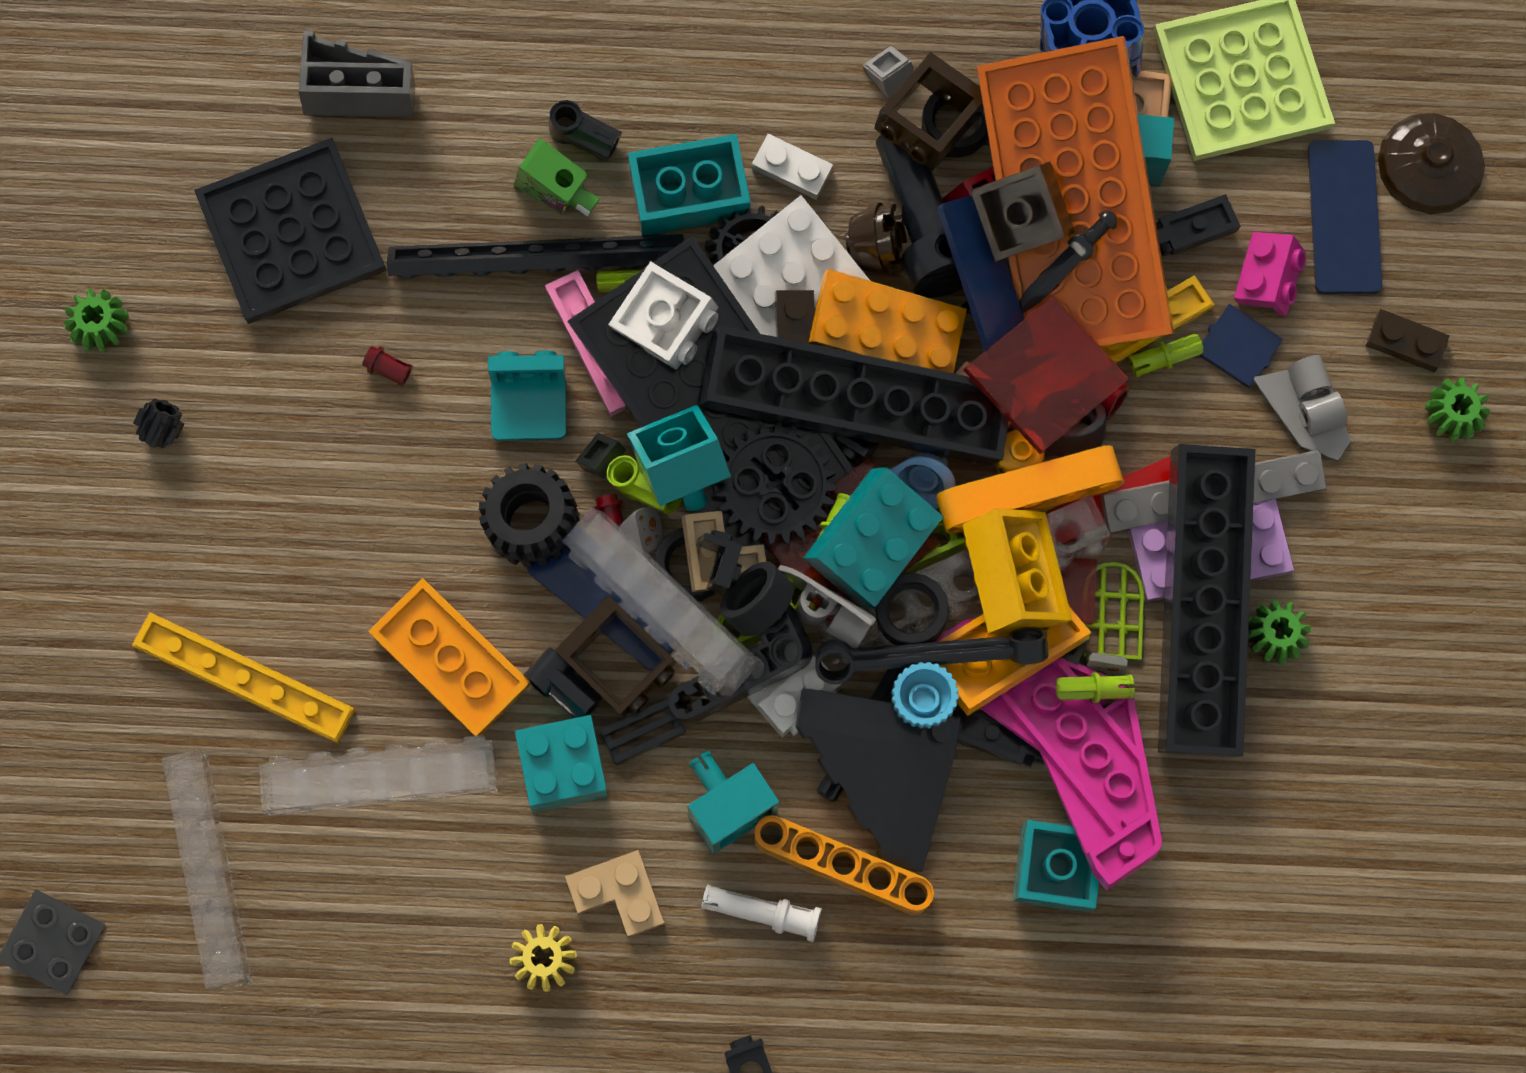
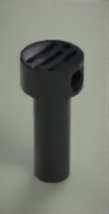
[876,135,963,298]

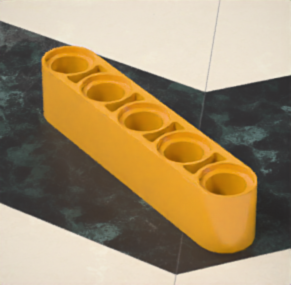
[935,445,1125,534]
[754,815,934,915]

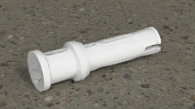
[701,884,822,942]

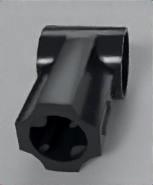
[549,100,622,162]
[523,647,602,718]

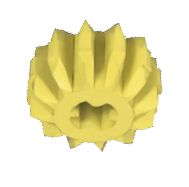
[510,924,577,992]

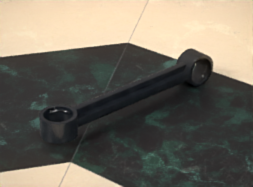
[815,627,1049,685]

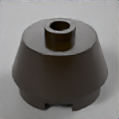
[846,202,907,276]

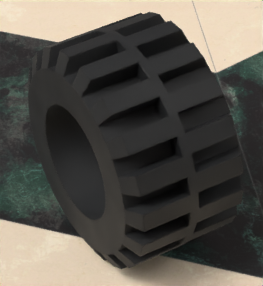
[478,463,580,568]

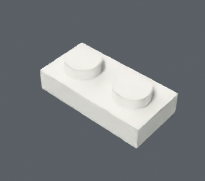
[751,134,833,200]

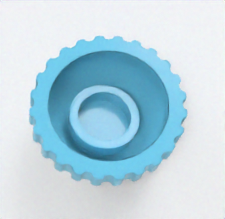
[891,662,959,728]

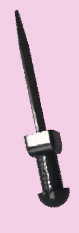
[1019,210,1118,313]

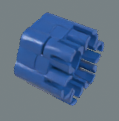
[1040,0,1144,77]

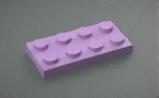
[1128,499,1294,603]

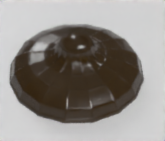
[1377,113,1485,214]

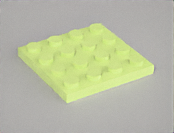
[1153,0,1335,161]

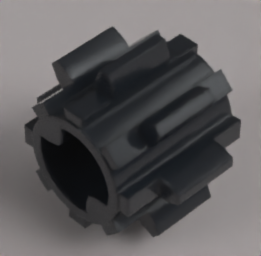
[133,398,184,449]

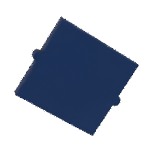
[1199,304,1283,389]

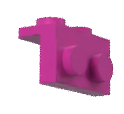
[1234,232,1306,316]

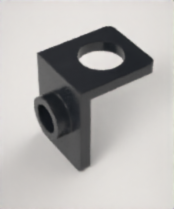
[724,1035,772,1073]

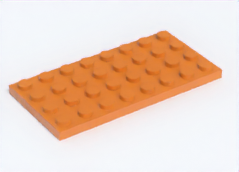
[977,36,1174,360]

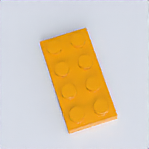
[808,269,967,373]
[368,578,531,739]
[939,606,1091,716]

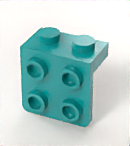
[488,350,566,441]

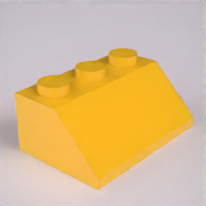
[962,508,1072,634]

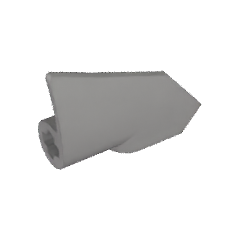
[1253,355,1351,461]
[778,565,876,649]

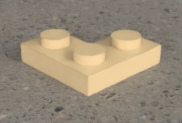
[682,511,766,592]
[565,850,665,938]

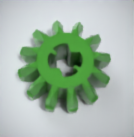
[64,288,129,352]
[1425,377,1491,442]
[1248,600,1312,665]

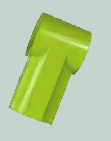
[607,455,683,515]

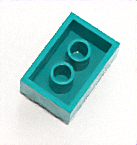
[628,134,751,236]
[803,468,944,607]

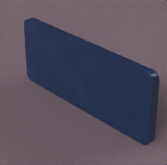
[1308,140,1382,294]
[937,195,1033,362]
[527,527,693,670]

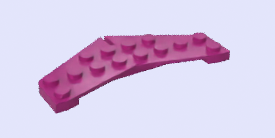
[934,618,1162,891]

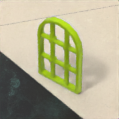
[1081,562,1145,661]

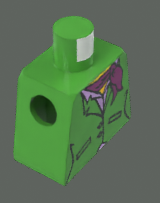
[514,138,600,217]

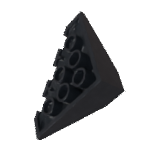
[795,688,961,872]

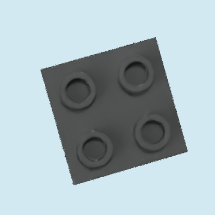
[0,889,105,995]

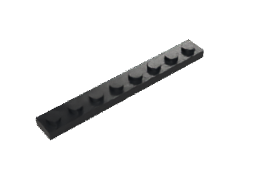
[387,234,684,279]

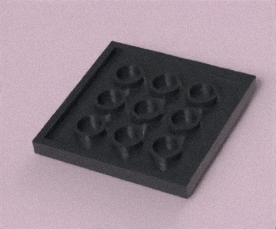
[194,138,387,324]

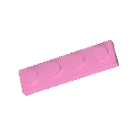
[545,270,627,417]

